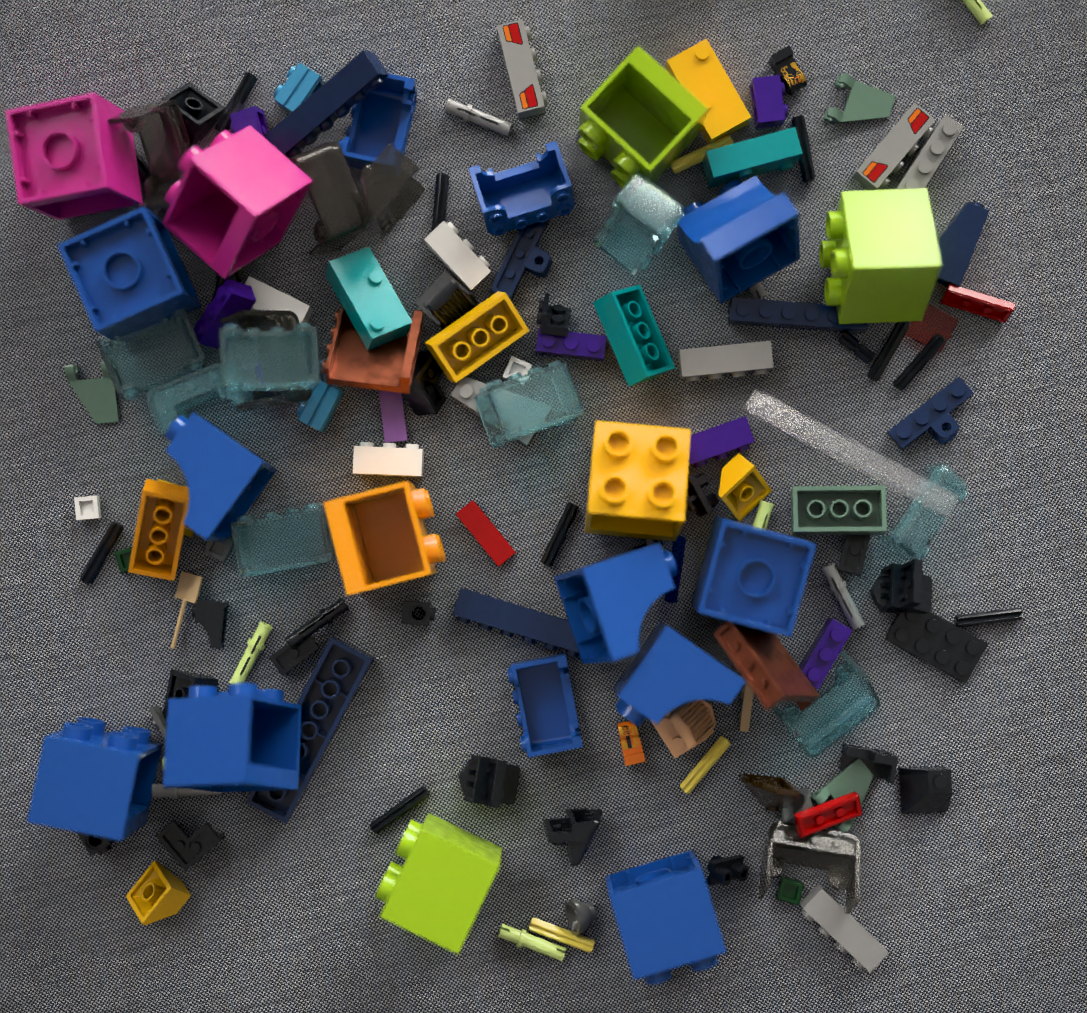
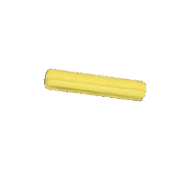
[670,135,734,174]
[680,736,731,794]
[529,918,595,953]

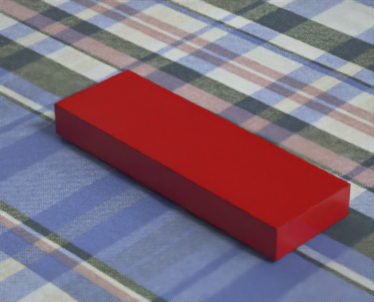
[940,284,1015,323]
[456,500,516,567]
[794,791,862,838]

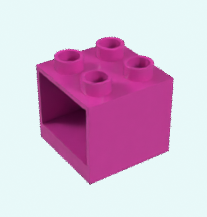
[5,92,143,220]
[162,125,313,279]

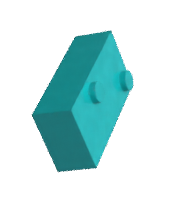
[702,127,803,188]
[325,247,412,351]
[593,285,676,387]

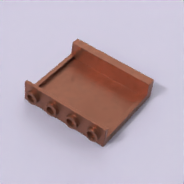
[322,305,423,394]
[713,621,820,710]

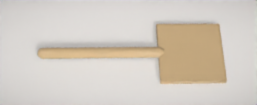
[171,571,203,649]

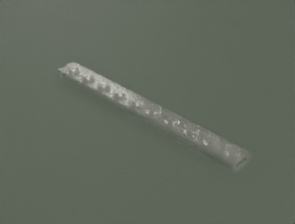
[744,389,960,518]

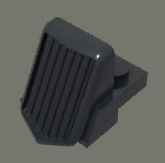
[414,270,480,330]
[870,558,932,614]
[459,755,520,808]
[543,808,603,866]

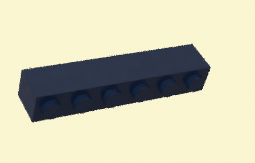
[265,50,388,159]
[727,297,868,333]
[453,588,579,657]

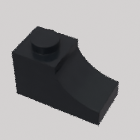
[192,599,229,648]

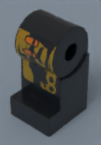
[768,46,807,95]

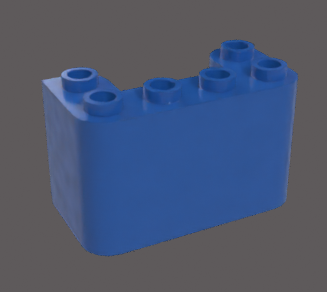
[338,73,417,178]
[468,141,575,236]
[507,653,583,758]

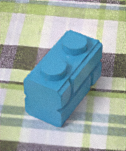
[274,62,324,114]
[297,379,345,433]

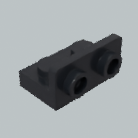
[536,293,571,337]

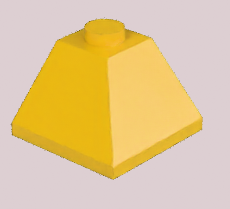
[718,453,772,522]
[126,860,191,925]

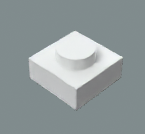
[502,356,532,386]
[74,495,101,520]

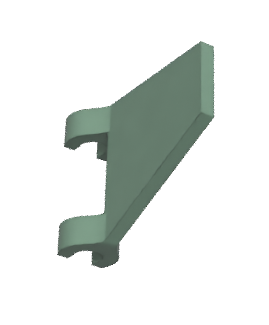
[823,73,896,123]
[64,361,120,424]
[811,758,874,834]

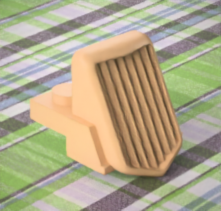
[650,699,716,758]

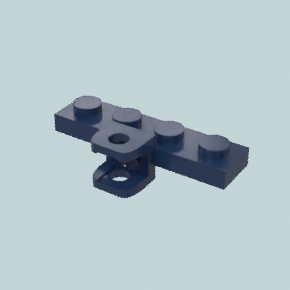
[490,219,553,301]
[887,377,974,451]

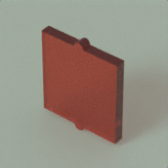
[905,304,958,353]

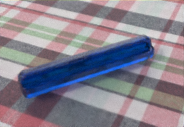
[665,536,686,603]

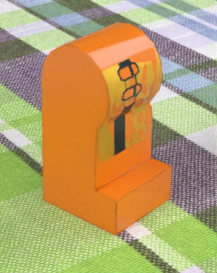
[617,720,646,766]

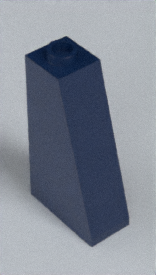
[935,201,990,287]

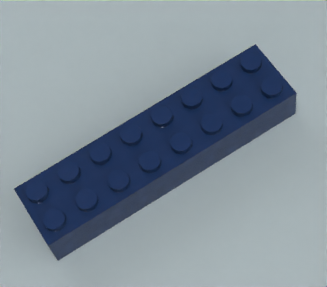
[245,636,375,824]

